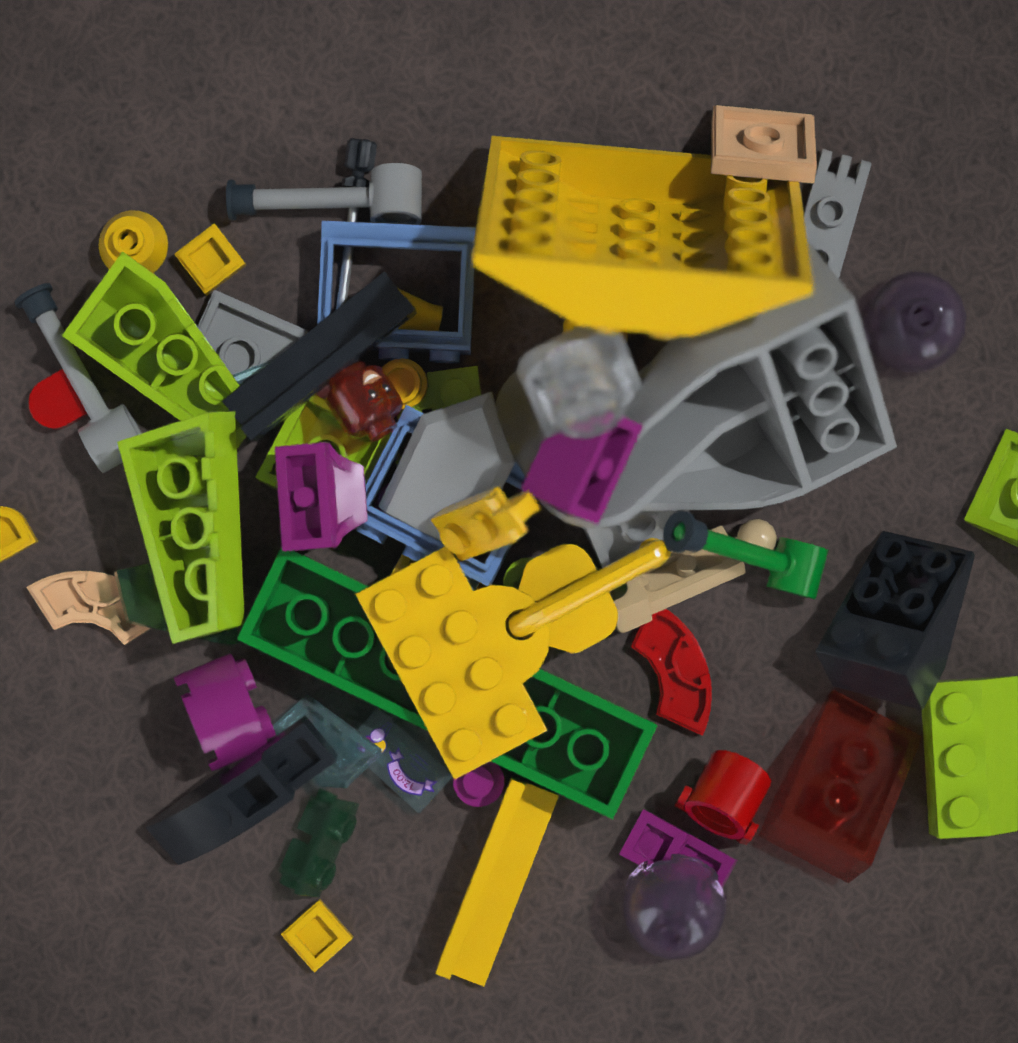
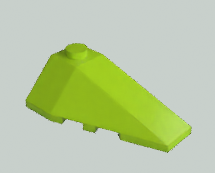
[62,252,247,448]

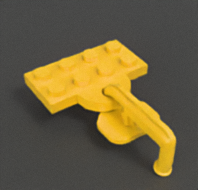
[356,538,671,780]

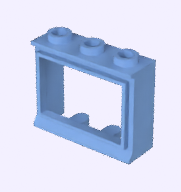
[317,221,476,364]
[356,405,536,591]

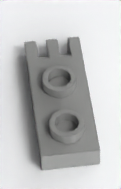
[804,149,871,279]

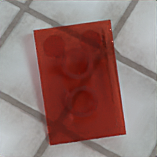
[758,689,922,884]

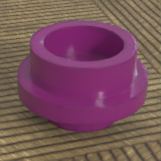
[453,761,504,807]

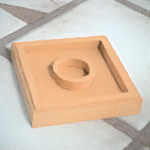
[711,105,817,183]

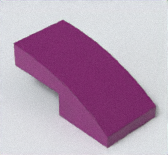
[619,809,738,905]

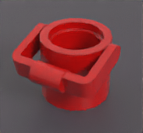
[675,750,771,845]

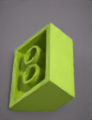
[922,676,1018,839]

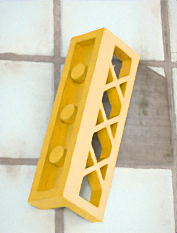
[435,776,559,987]

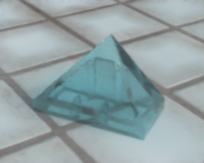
[273,694,382,788]

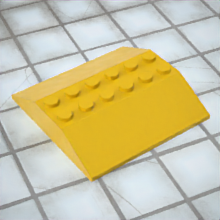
[473,136,813,339]

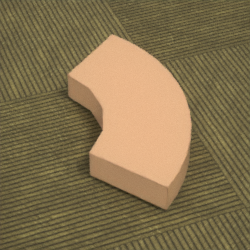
[27,571,166,645]

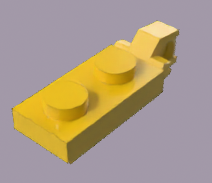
[430,486,541,562]

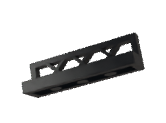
[222,272,417,442]

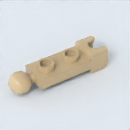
[609,519,777,633]

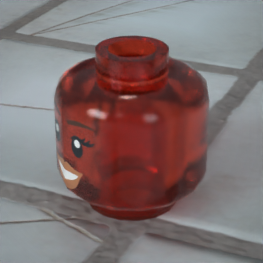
[326,362,403,442]

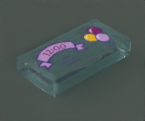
[344,707,453,814]

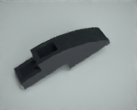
[146,715,337,865]

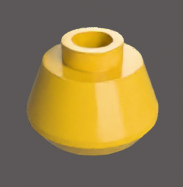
[99,210,168,273]

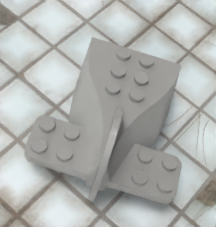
[496,241,897,568]

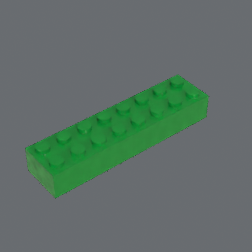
[237,546,658,819]

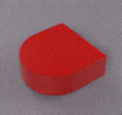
[29,369,88,429]

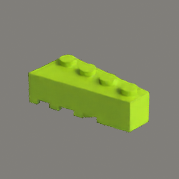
[117,411,245,644]

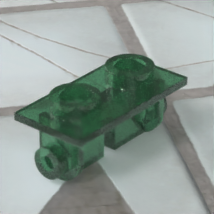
[278,788,360,898]

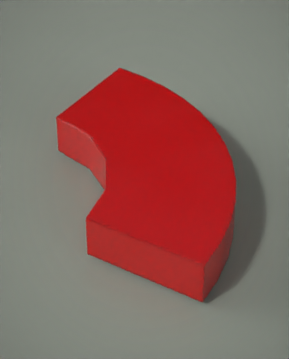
[630,609,712,736]

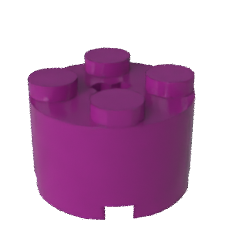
[173,653,276,772]

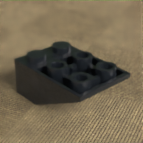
[815,531,975,710]

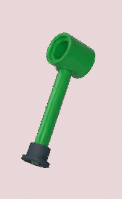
[663,510,829,600]

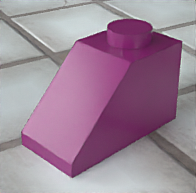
[521,408,643,525]

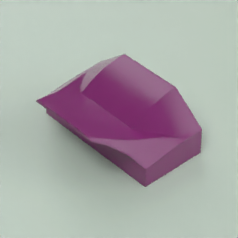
[275,442,368,551]

